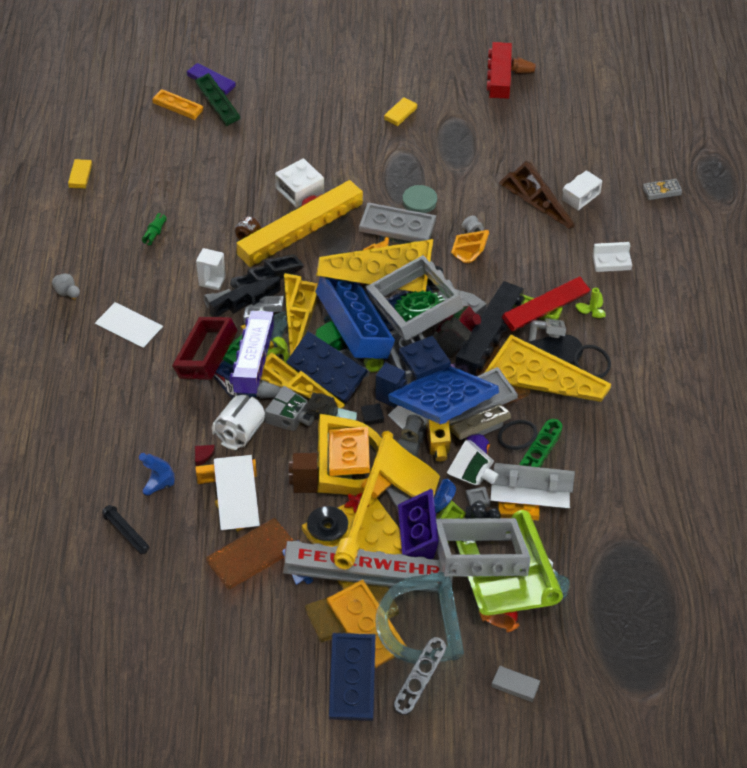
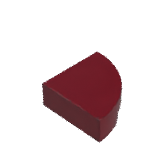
[195,445,215,466]

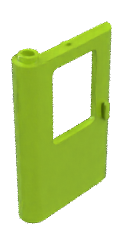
[456,510,563,615]

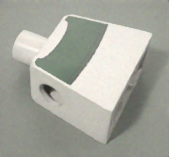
[447,440,499,485]

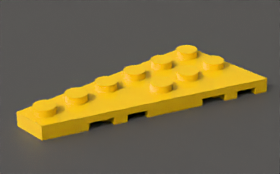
[316,239,433,292]
[484,335,611,402]

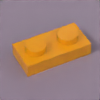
[498,501,539,520]

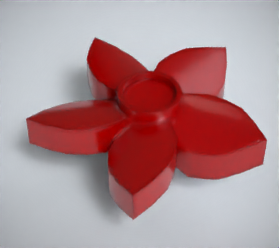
[344,493,369,514]

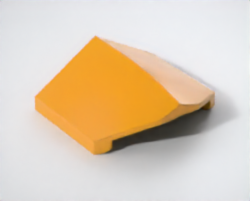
[451,230,489,263]

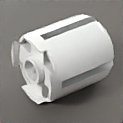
[212,394,265,450]

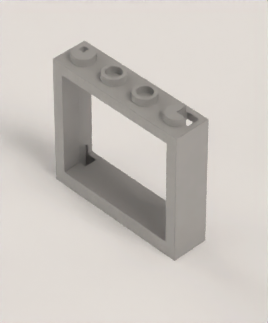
[366,255,464,341]
[436,518,530,577]

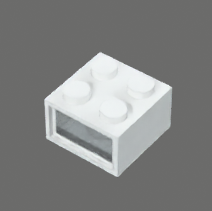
[275,158,324,208]

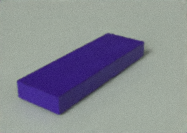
[187,63,236,95]

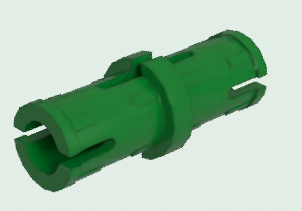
[142,213,167,245]

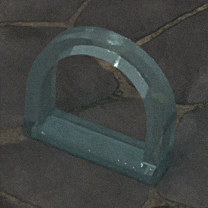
[376,572,464,664]

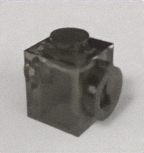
[305,392,338,421]

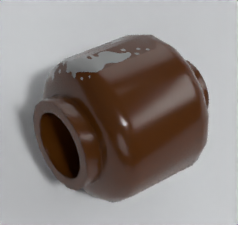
[235,216,261,240]

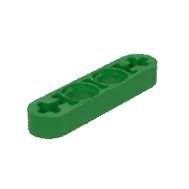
[519,419,563,468]

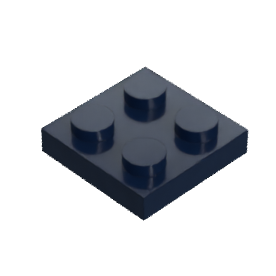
[399,336,451,380]

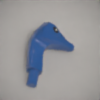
[139,453,175,496]

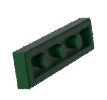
[195,73,241,127]

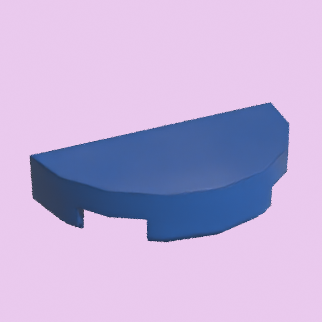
[434,479,456,513]

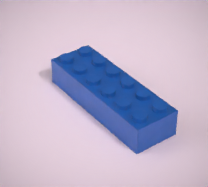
[315,277,395,359]

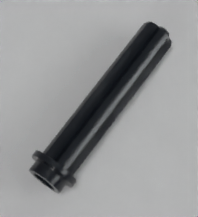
[102,505,149,554]

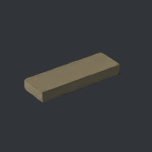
[450,404,511,440]

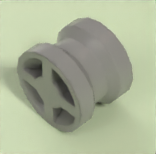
[462,215,484,233]

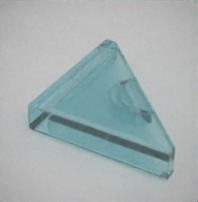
[271,310,288,347]

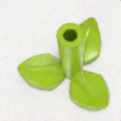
[575,288,606,318]
[267,337,290,364]

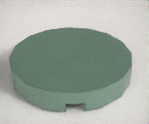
[403,185,437,213]

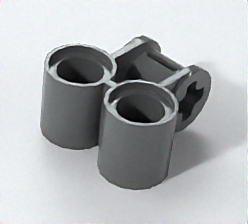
[398,415,427,457]

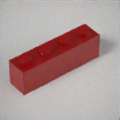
[487,42,512,99]

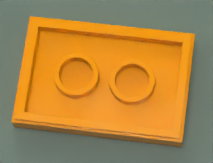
[329,427,370,476]

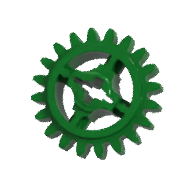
[395,290,445,322]

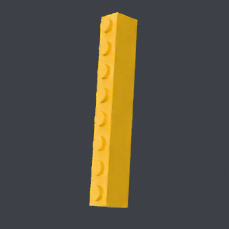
[236,180,363,267]

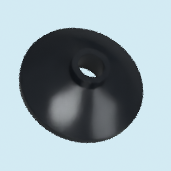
[307,506,348,541]

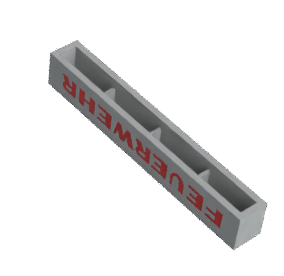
[283,541,453,594]

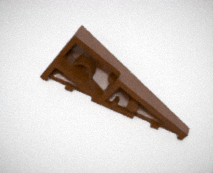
[499,161,575,229]

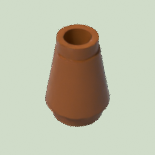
[511,57,536,73]

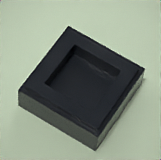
[361,403,384,425]

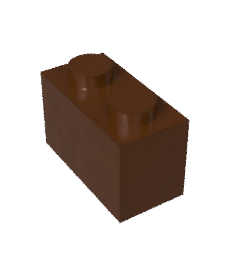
[289,453,318,493]

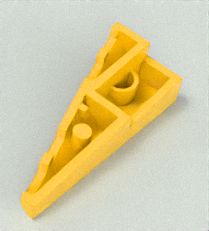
[284,273,319,356]
[261,353,345,409]

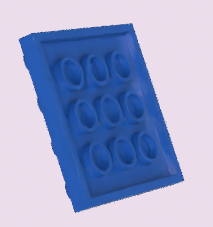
[388,366,499,424]

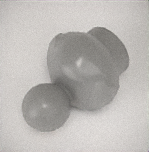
[52,273,80,299]

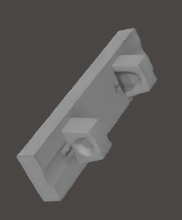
[494,463,575,493]

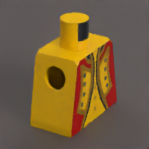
[426,419,451,461]

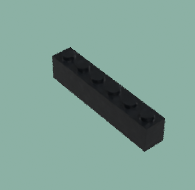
[455,281,525,376]

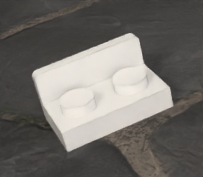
[592,242,632,272]

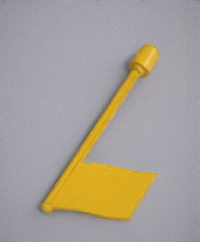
[334,431,440,570]

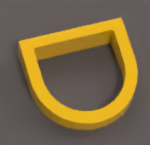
[318,414,382,495]

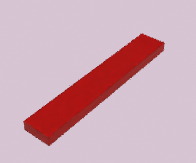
[502,276,591,332]

